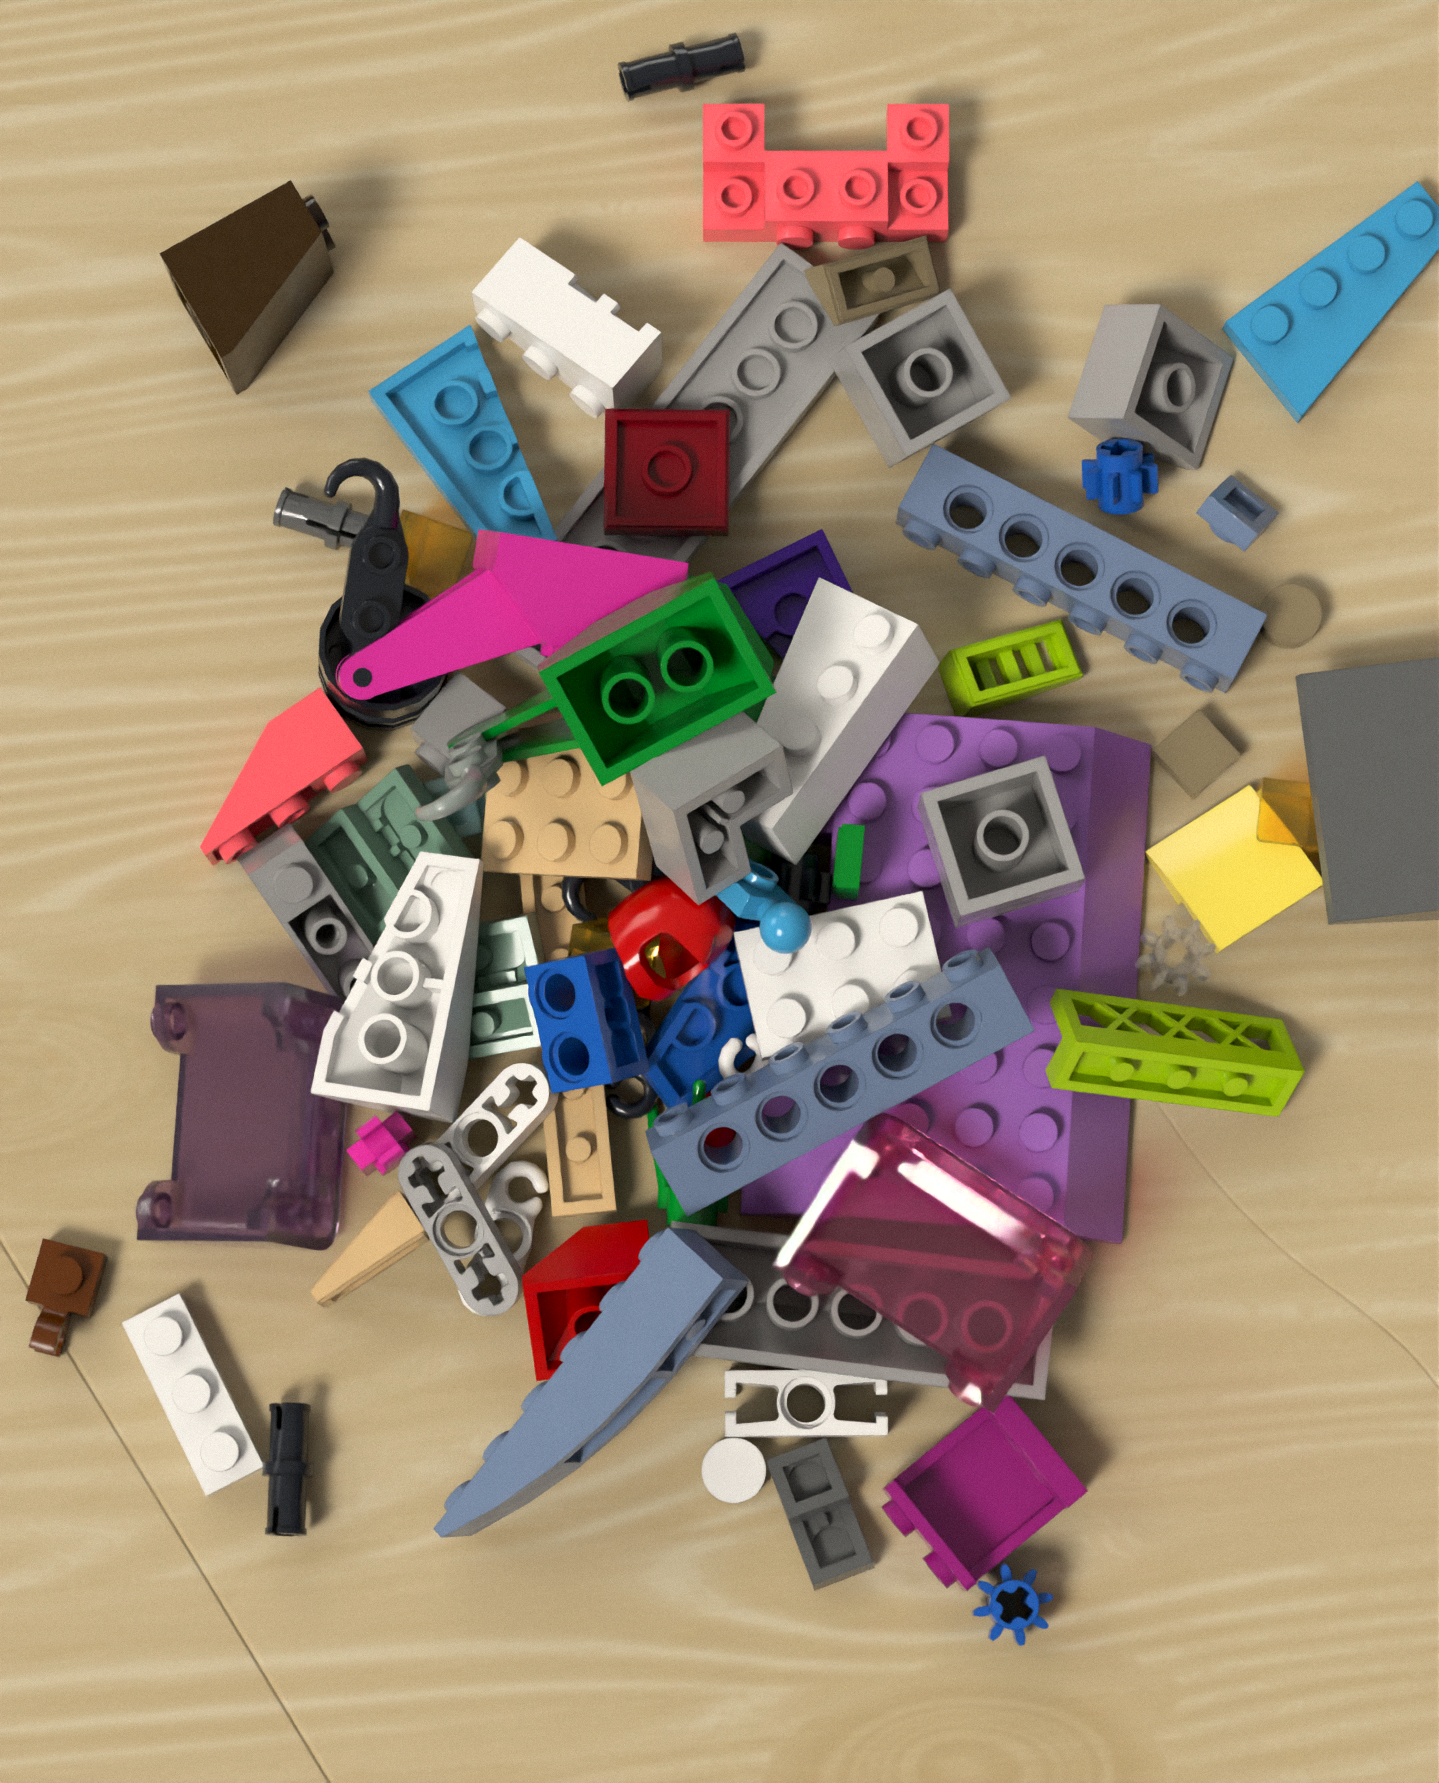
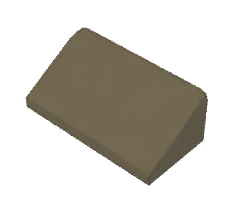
[804,236,941,326]

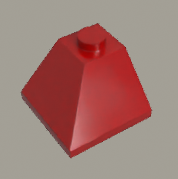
[522,1220,650,1381]

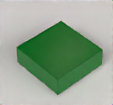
[832,823,865,900]

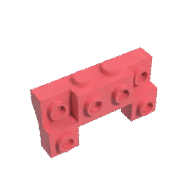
[703,104,949,250]

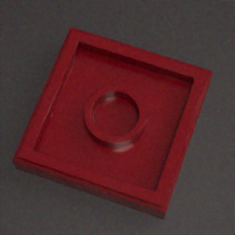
[603,409,730,536]

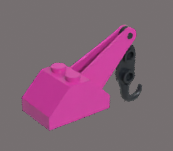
[324,457,689,700]

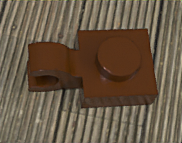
[25,1238,108,1358]

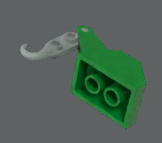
[415,571,777,821]

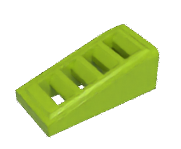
[938,619,1083,717]

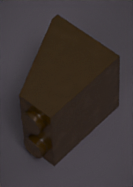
[159,180,336,395]

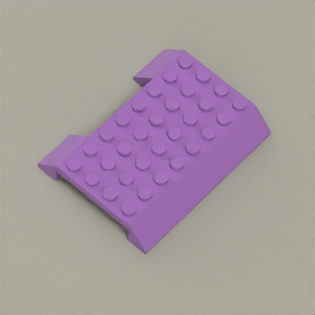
[740,713,1151,1244]

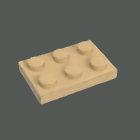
[481,748,653,881]

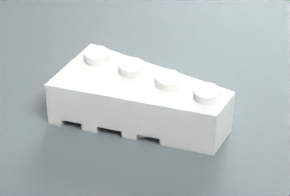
[740,577,940,865]

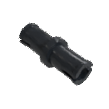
[618,33,745,102]
[262,1402,314,1536]

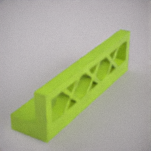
[1045,988,1305,1117]

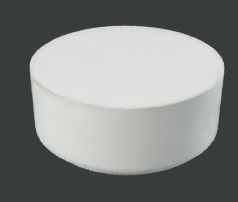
[702,1438,766,1503]

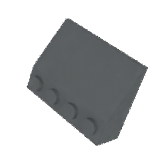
[1295,657,1439,925]

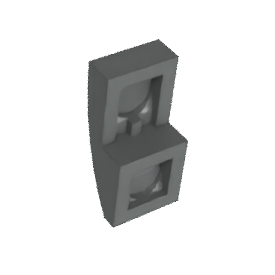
[766,1437,875,1591]

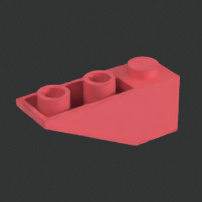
[200,687,368,866]

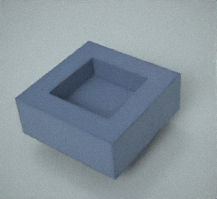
[1196,475,1279,552]

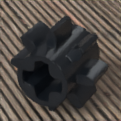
[765,853,833,916]

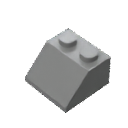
[1068,304,1233,470]

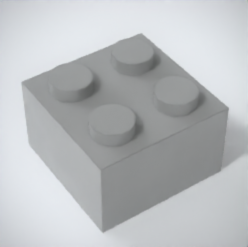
[828,289,1011,468]
[917,756,1085,928]

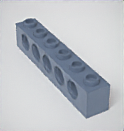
[896,443,1267,693]
[645,947,1035,1217]

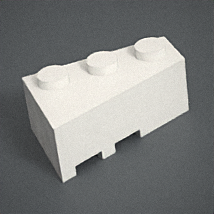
[472,237,663,418]

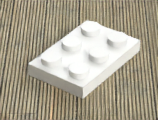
[733,891,952,1061]

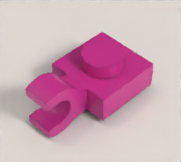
[346,1111,417,1177]

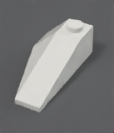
[311,852,484,1123]

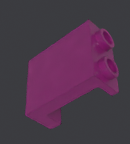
[881,1395,1088,1591]

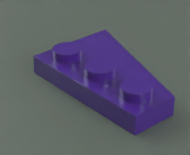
[717,529,854,659]

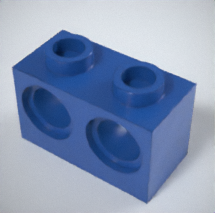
[524,947,650,1093]

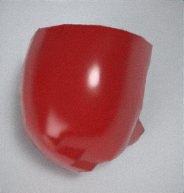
[608,874,737,1001]

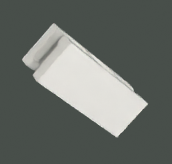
[725,1370,888,1438]

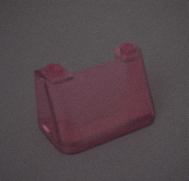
[772,1112,1093,1414]

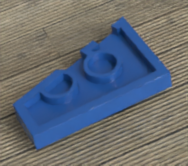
[643,913,760,1109]

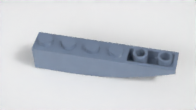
[433,1227,749,1538]

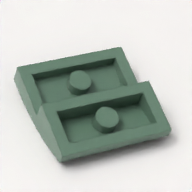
[304,764,475,945]
[468,912,545,1060]

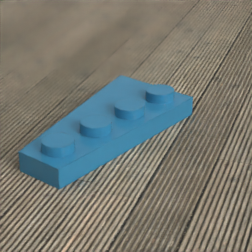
[1222,181,1439,423]
[368,325,558,541]

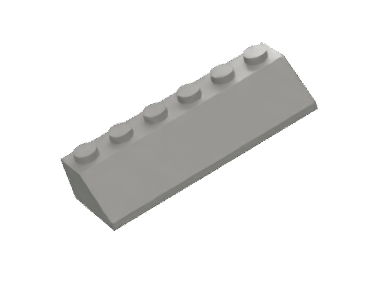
[671,1221,1059,1401]

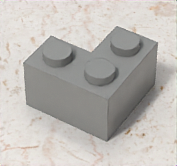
[630,711,793,905]

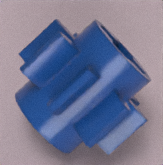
[1082,438,1159,515]
[971,1564,1053,1646]

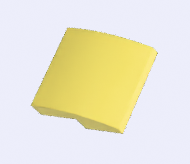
[1145,785,1323,954]

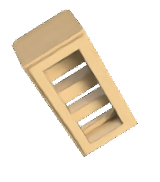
[310,1191,429,1308]

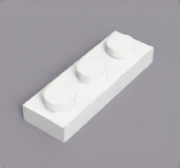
[122,1293,264,1497]

